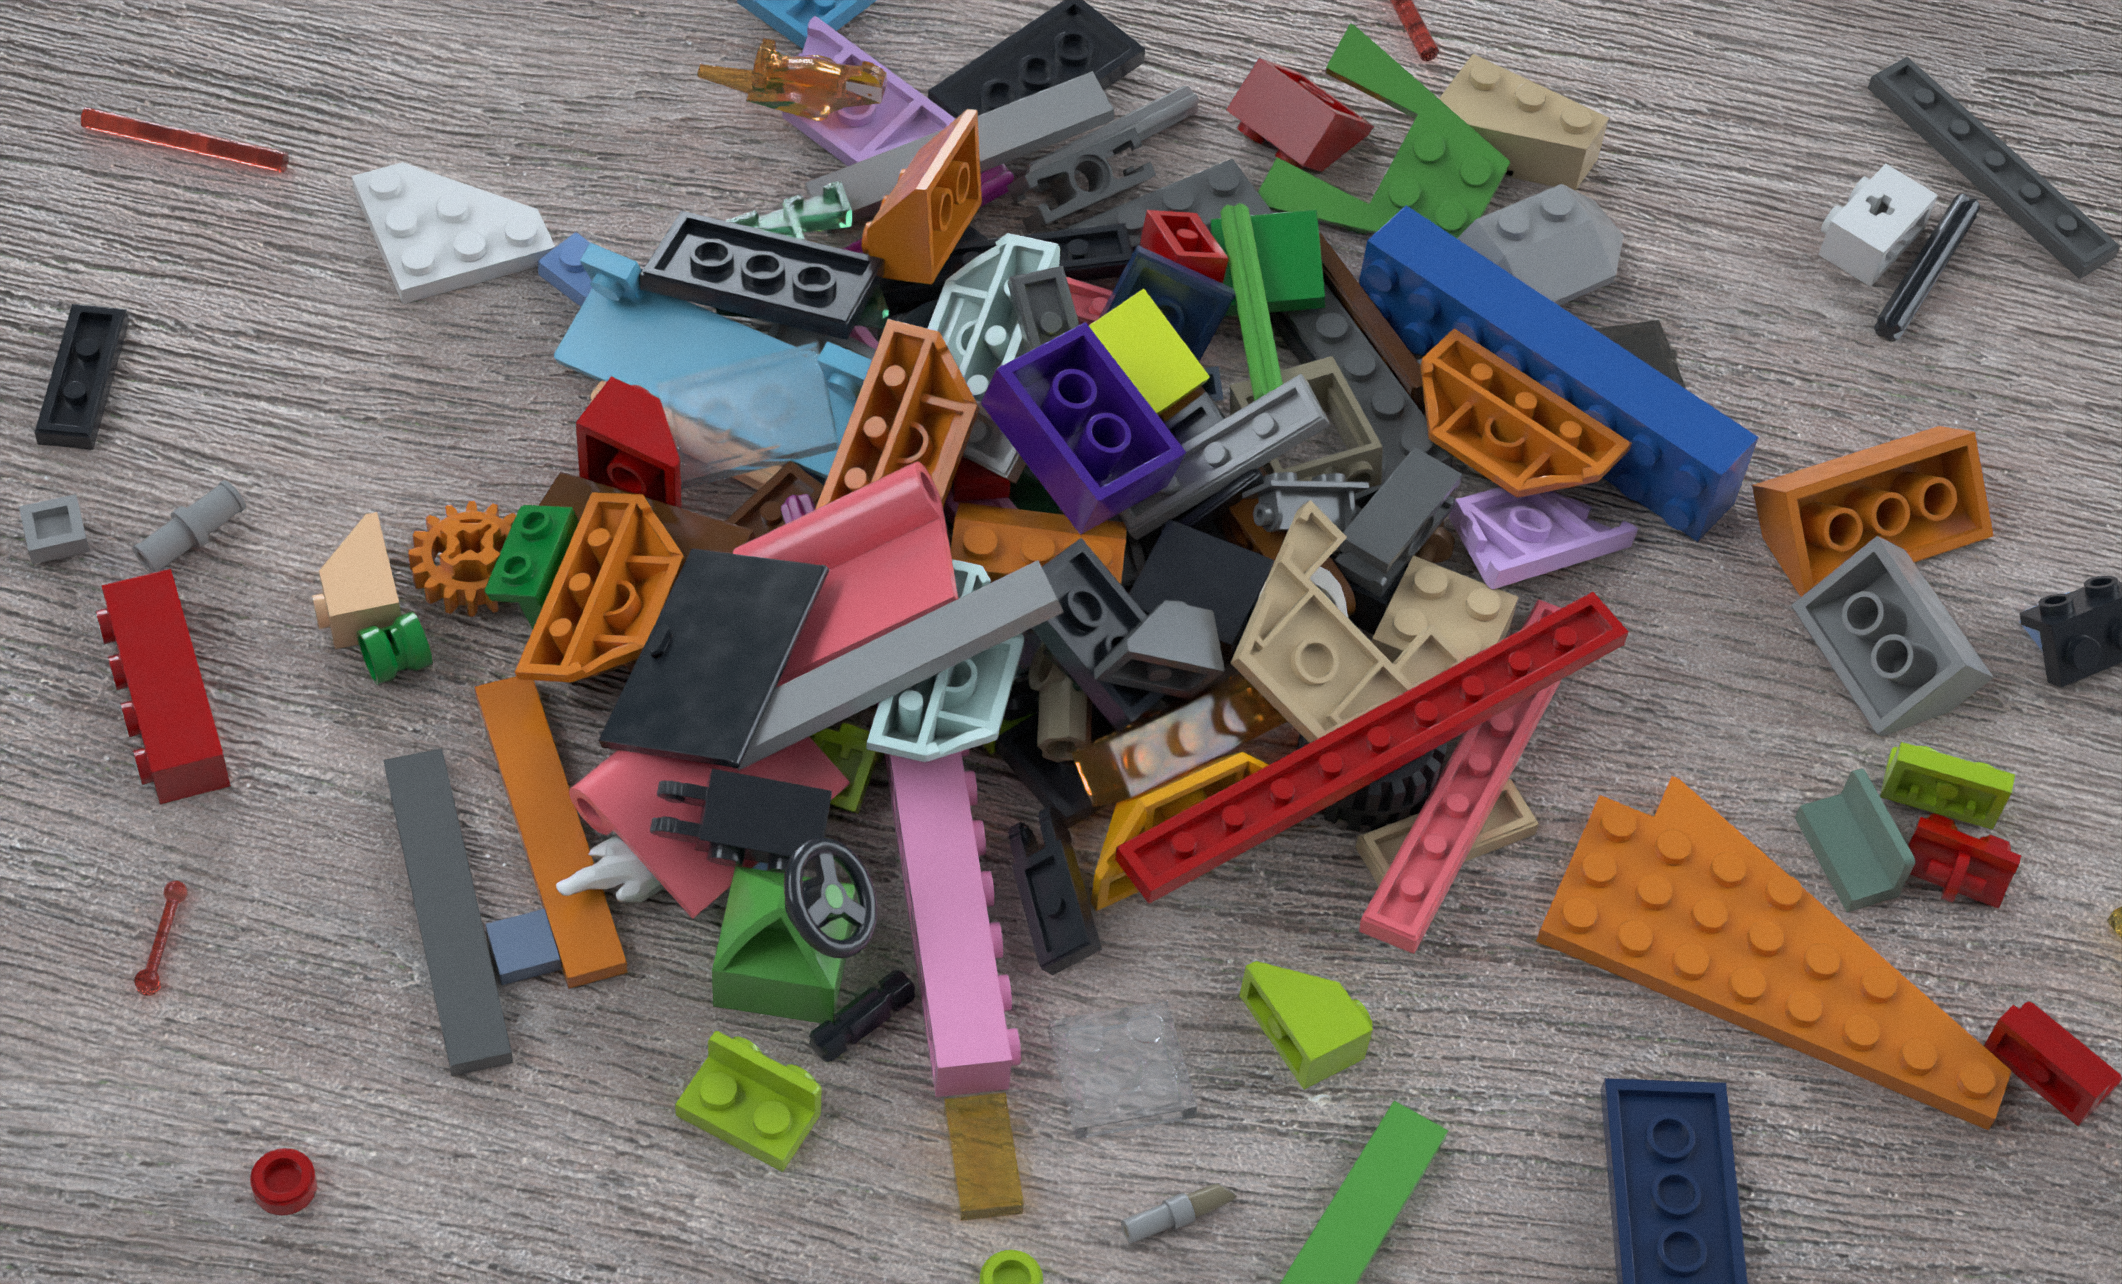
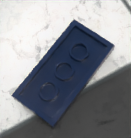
[1600,1078,1748,1284]

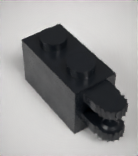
[650,769,832,873]

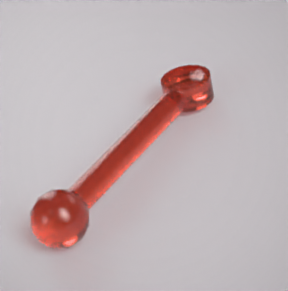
[134,880,188,996]

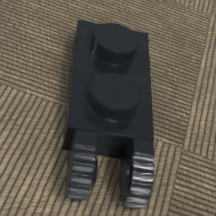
[1007,805,1102,975]

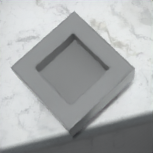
[19,494,90,564]

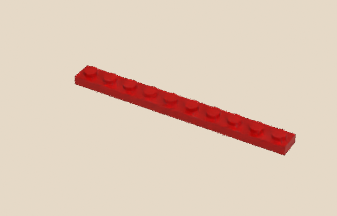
[1115,592,1629,904]

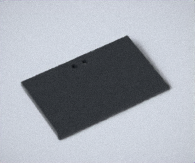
[598,549,829,769]

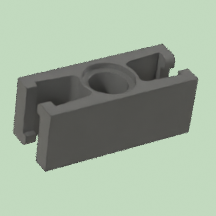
[1007,127,1156,234]
[1334,447,1462,598]

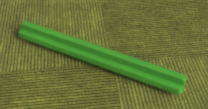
[1220,203,1283,401]

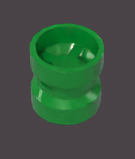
[357,612,433,686]

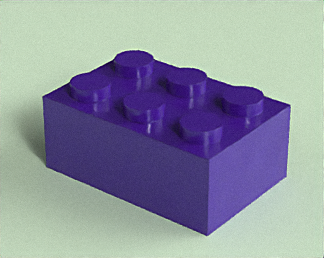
[981,322,1187,535]

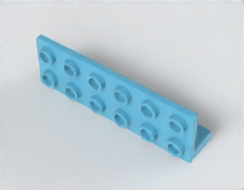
[554,242,872,479]

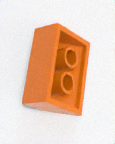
[862,109,982,285]
[950,502,1127,584]

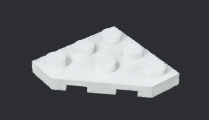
[352,162,555,304]

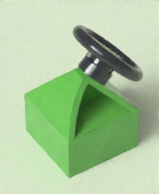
[712,837,878,1023]

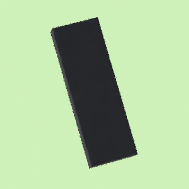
[34,304,129,450]

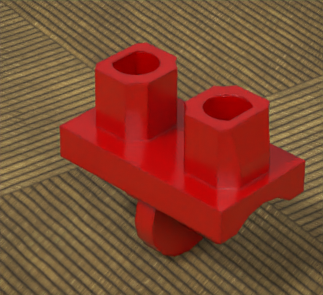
[1908,813,2022,909]

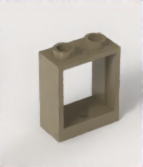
[1230,356,1383,492]

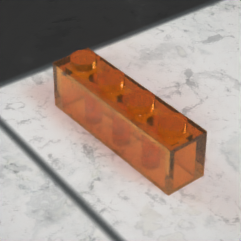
[1071,673,1288,807]

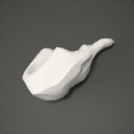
[556,835,664,903]

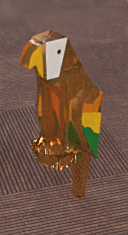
[697,38,887,121]

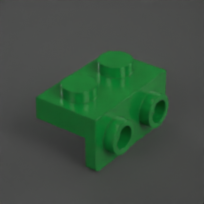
[485,505,579,629]

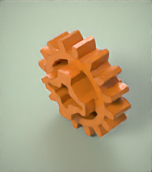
[408,501,516,617]

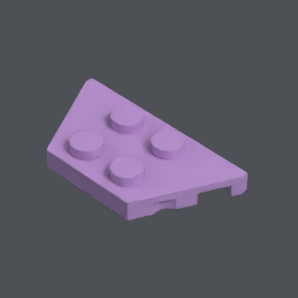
[782,16,955,166]
[1449,487,1638,590]

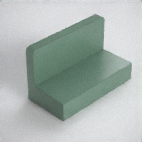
[1795,768,1915,912]

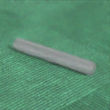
[1025,86,1200,192]

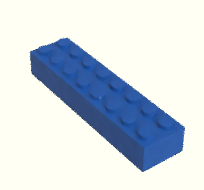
[1359,205,1759,542]

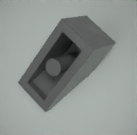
[1093,600,1225,699]

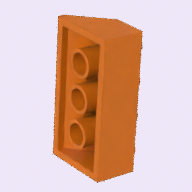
[1752,426,1994,597]

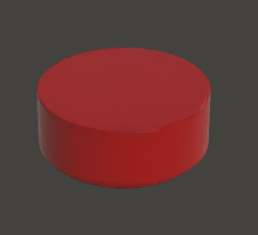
[250,1148,317,1216]

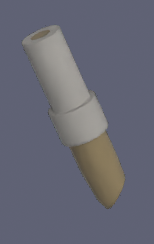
[1121,1183,1237,1244]

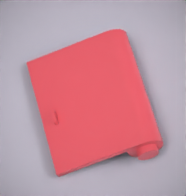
[733,461,959,687]
[569,737,850,919]

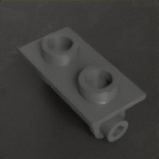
[1242,472,1369,533]

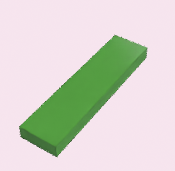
[1280,1101,1448,1284]

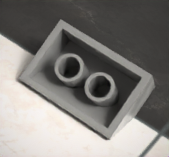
[1791,536,1994,737]

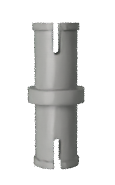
[132,480,246,573]

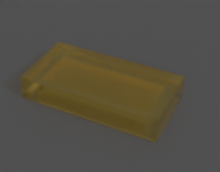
[943,1092,1024,1221]

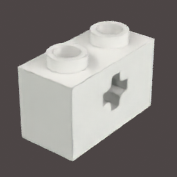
[1819,164,1938,287]

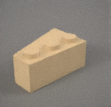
[1439,54,1609,191]

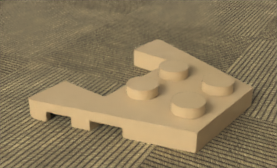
[1231,500,1466,743]

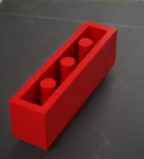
[96,568,231,805]

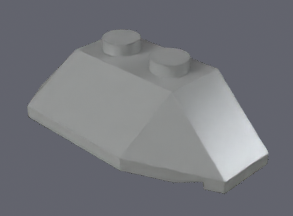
[1457,184,1624,306]

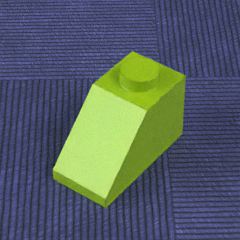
[1239,961,1373,1090]

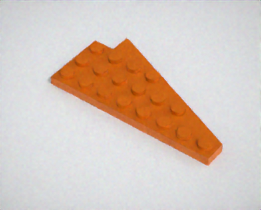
[1536,776,2012,1131]

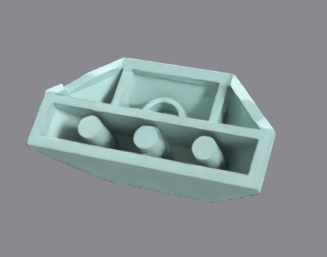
[927,233,1060,402]
[866,559,1025,762]

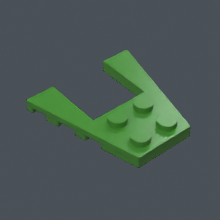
[1258,23,1510,238]

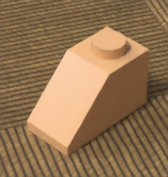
[312,512,401,649]

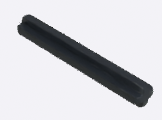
[1874,194,1980,341]

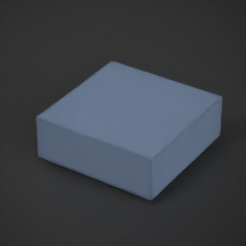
[485,909,561,985]

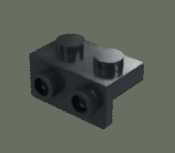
[2019,576,2122,688]

